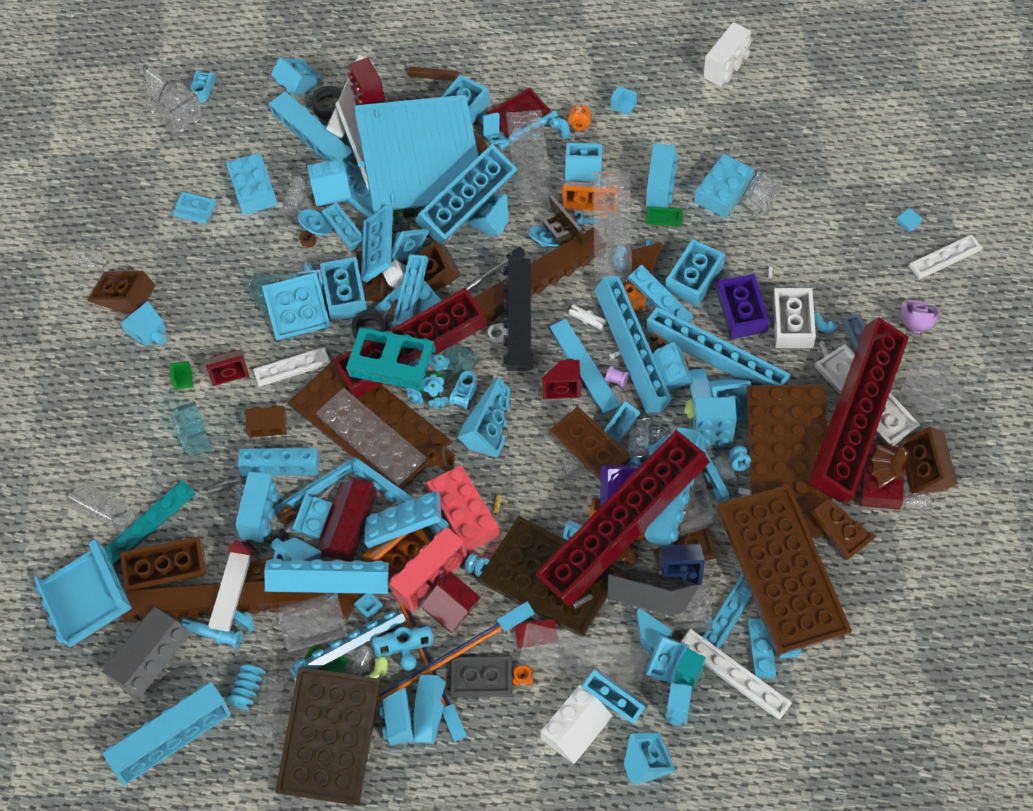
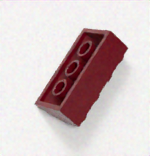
[316,478,377,562]

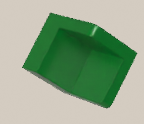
[170,361,194,390]

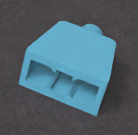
[121,301,167,346]
[271,538,321,561]

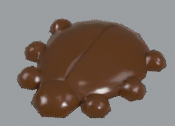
[615,543,639,566]

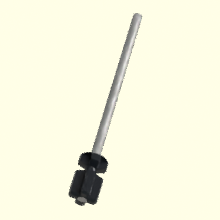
[466,246,526,290]
[268,481,339,545]

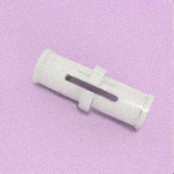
[569,304,607,331]

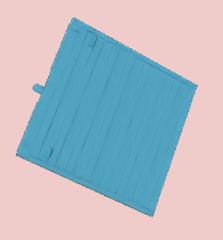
[354,95,478,212]

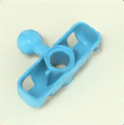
[372,624,433,671]

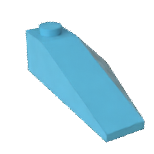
[457,377,510,457]

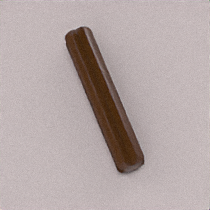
[408,66,459,81]

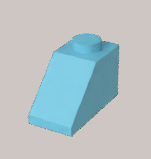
[636,608,673,654]

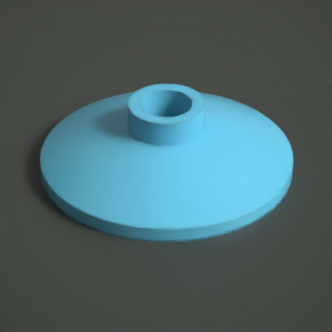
[298,209,332,235]
[529,226,563,247]

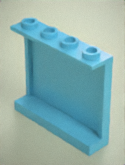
[34,539,132,647]

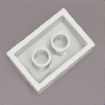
[704,22,752,87]
[773,288,816,348]

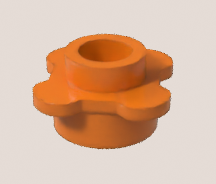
[512,665,533,686]

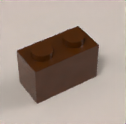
[246,405,287,438]

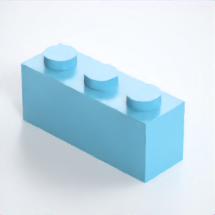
[582,667,647,724]

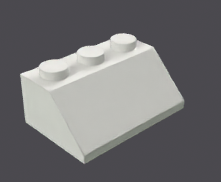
[541,685,613,764]

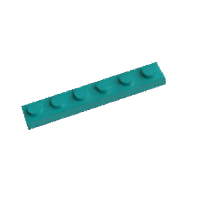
[105,480,196,567]

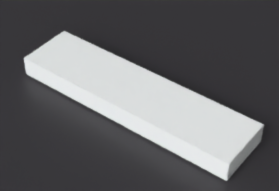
[909,234,982,280]
[253,347,330,387]
[208,552,251,632]

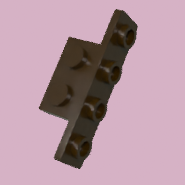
[542,195,586,245]

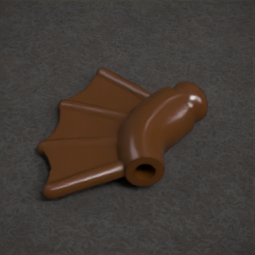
[871,445,909,488]

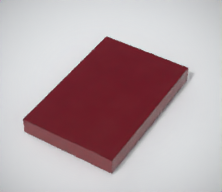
[487,87,550,137]

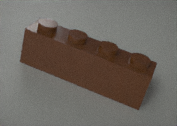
[120,536,206,591]

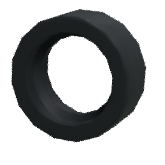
[311,86,342,119]
[351,310,388,344]

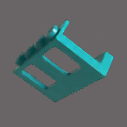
[346,328,436,391]

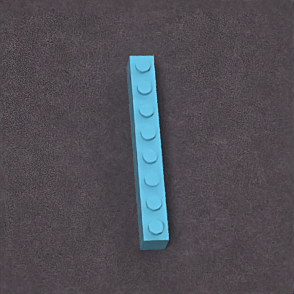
[594,276,672,413]
[646,307,790,386]

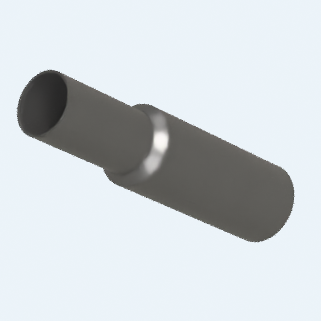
[207,478,243,495]

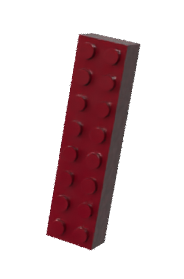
[333,288,487,399]

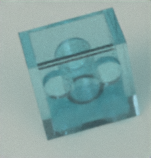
[172,401,212,458]

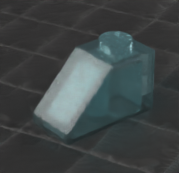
[248,273,277,317]
[438,346,480,386]

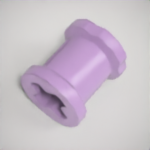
[605,366,629,388]

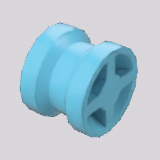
[729,446,752,471]
[465,553,489,577]

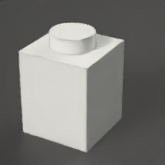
[382,260,406,288]

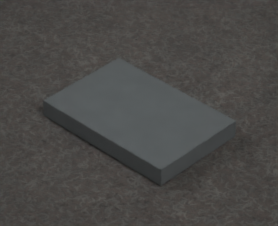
[450,656,513,698]

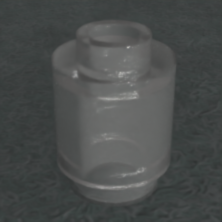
[713,455,737,486]

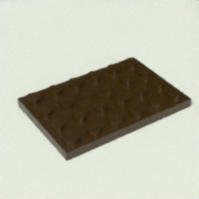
[478,516,623,638]
[275,667,381,806]

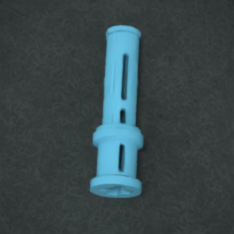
[181,618,243,649]

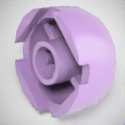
[900,300,939,334]

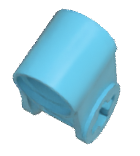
[191,70,215,103]
[449,371,477,410]

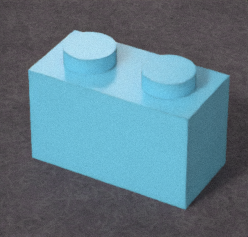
[666,683,692,726]

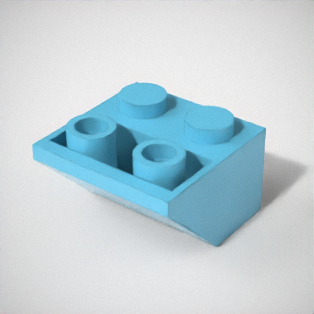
[565,143,602,183]

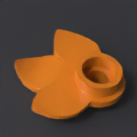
[623,282,648,314]

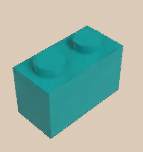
[674,648,706,692]

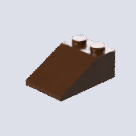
[404,241,461,291]
[87,271,156,314]

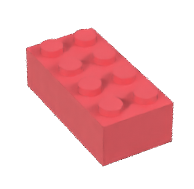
[427,465,500,553]
[390,527,468,613]

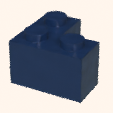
[659,544,705,591]

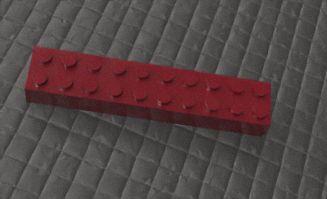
[808,317,909,503]
[536,429,710,607]

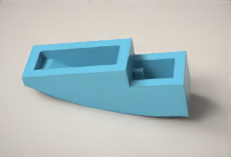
[414,675,446,744]

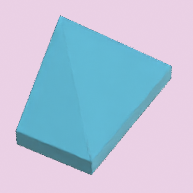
[604,401,641,443]

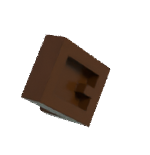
[425,445,455,472]
[329,593,360,619]

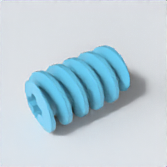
[227,664,266,711]

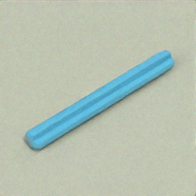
[275,457,358,513]

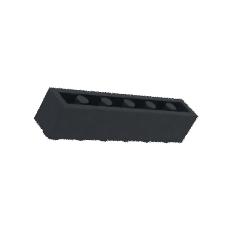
[503,258,531,371]

